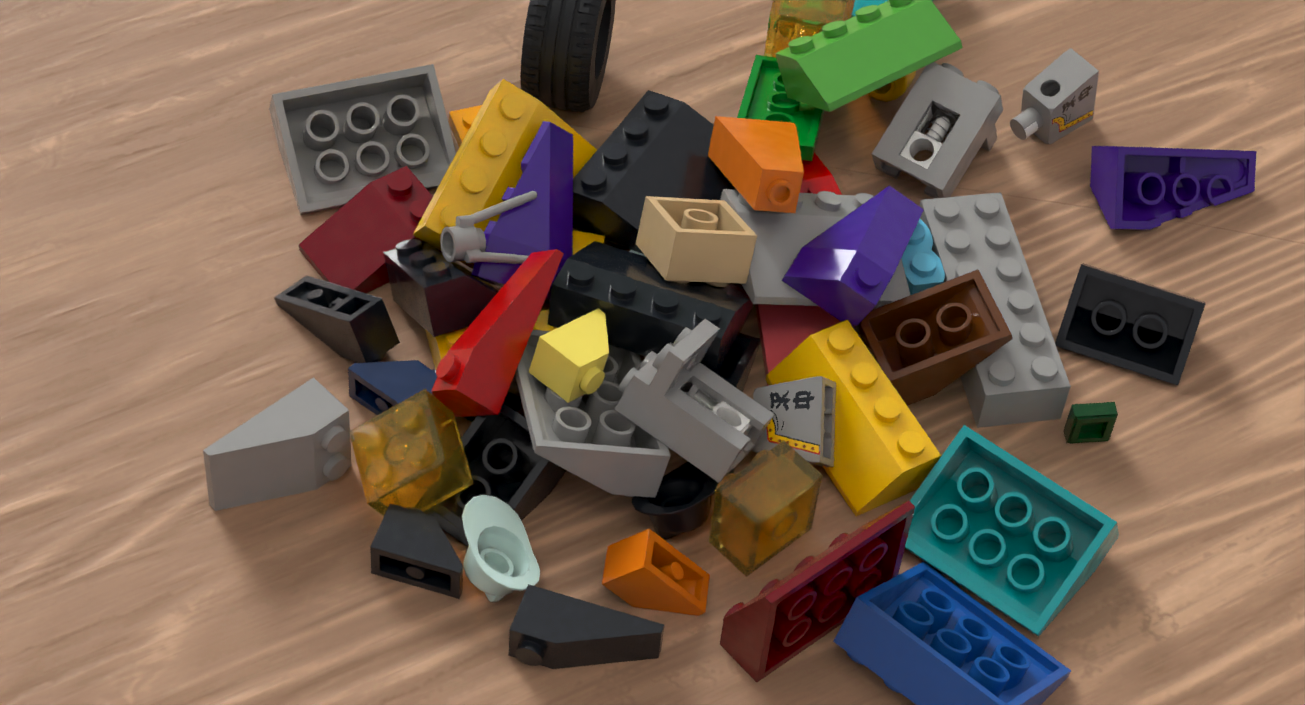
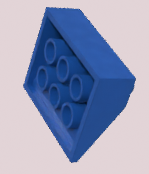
[833,562,1071,705]

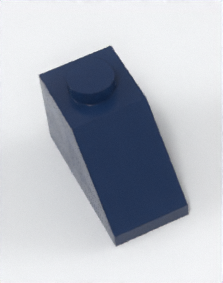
[348,360,445,442]

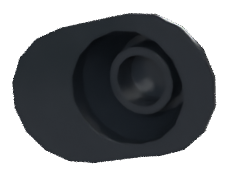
[632,462,734,540]

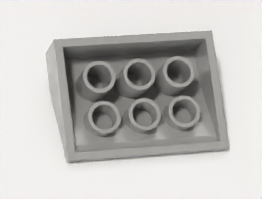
[269,64,456,215]
[720,189,910,308]
[515,330,670,498]

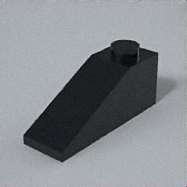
[274,275,400,363]
[508,584,664,669]

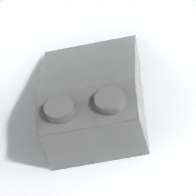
[203,377,352,511]

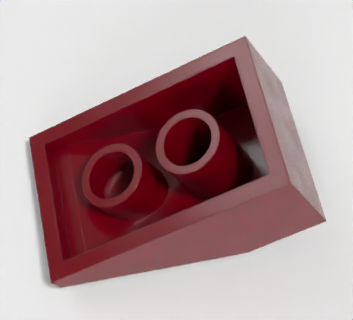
[299,166,433,293]

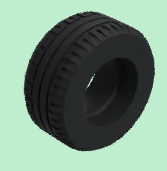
[520,0,616,113]

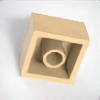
[636,196,757,287]

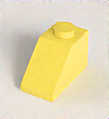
[529,308,609,403]

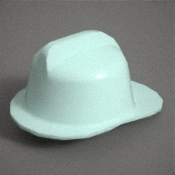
[462,495,540,602]

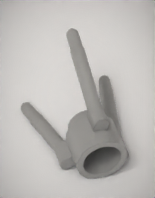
[440,191,537,264]

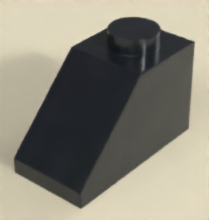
[370,503,463,599]

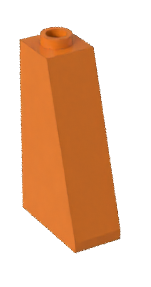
[708,116,804,213]

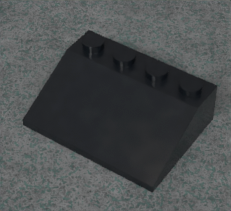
[573,90,737,254]
[547,241,753,374]

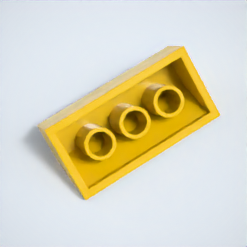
[765,320,941,517]

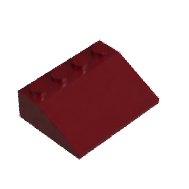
[720,500,915,683]

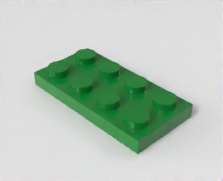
[737,55,825,161]

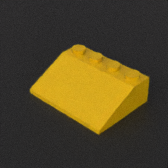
[413,79,597,269]

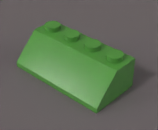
[775,0,963,112]

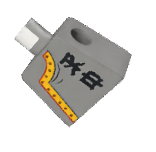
[1010,48,1099,144]
[752,376,836,467]

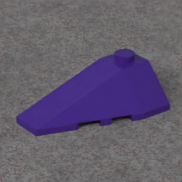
[471,121,573,303]
[1090,146,1256,230]
[781,185,924,329]

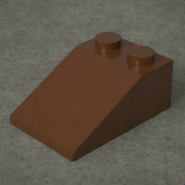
[858,269,1012,406]

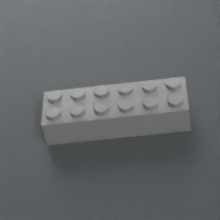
[919,192,1071,428]

